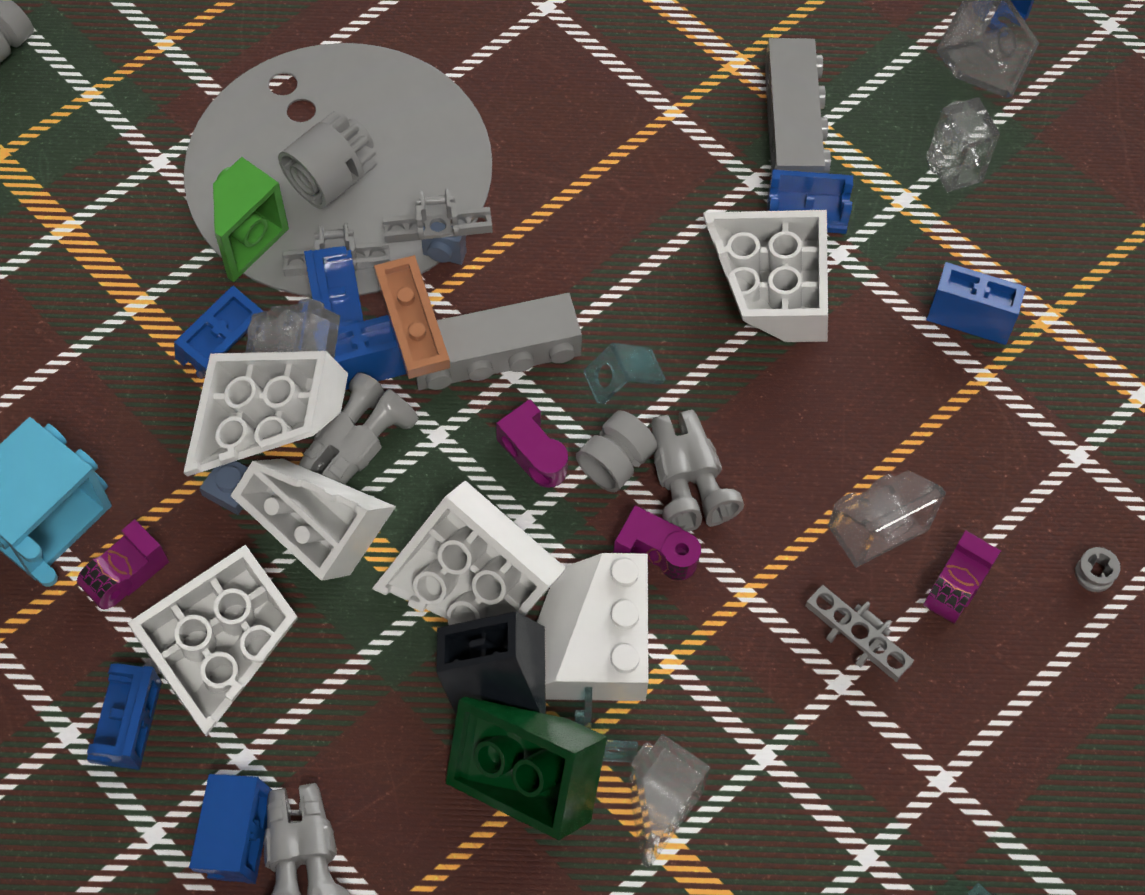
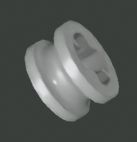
[1075,547,1120,592]

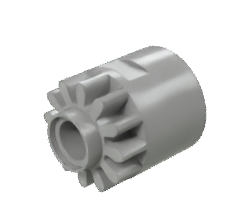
[278,111,377,209]

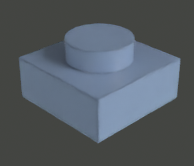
[422,222,467,265]
[199,461,248,515]

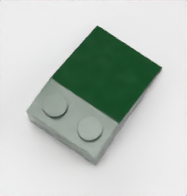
[445,697,607,840]

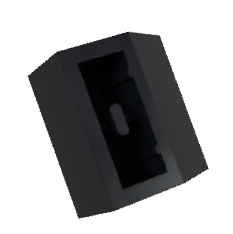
[436,611,546,715]

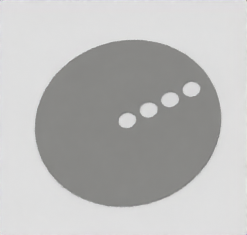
[184,43,492,297]

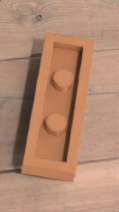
[374,255,450,379]

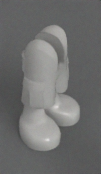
[299,373,419,485]
[652,409,744,532]
[263,783,351,895]

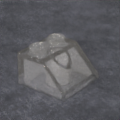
[936,0,1039,98]
[828,470,946,568]
[629,733,710,869]

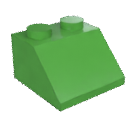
[213,157,289,282]

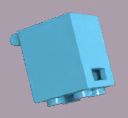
[0,417,112,587]

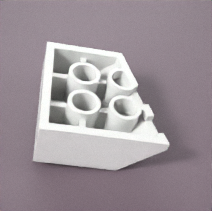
[703,210,828,342]
[183,351,348,476]
[372,480,566,625]
[128,545,298,736]
[537,553,649,701]

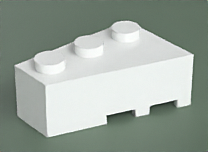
[231,459,396,581]

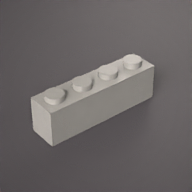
[765,38,831,174]
[415,293,582,390]

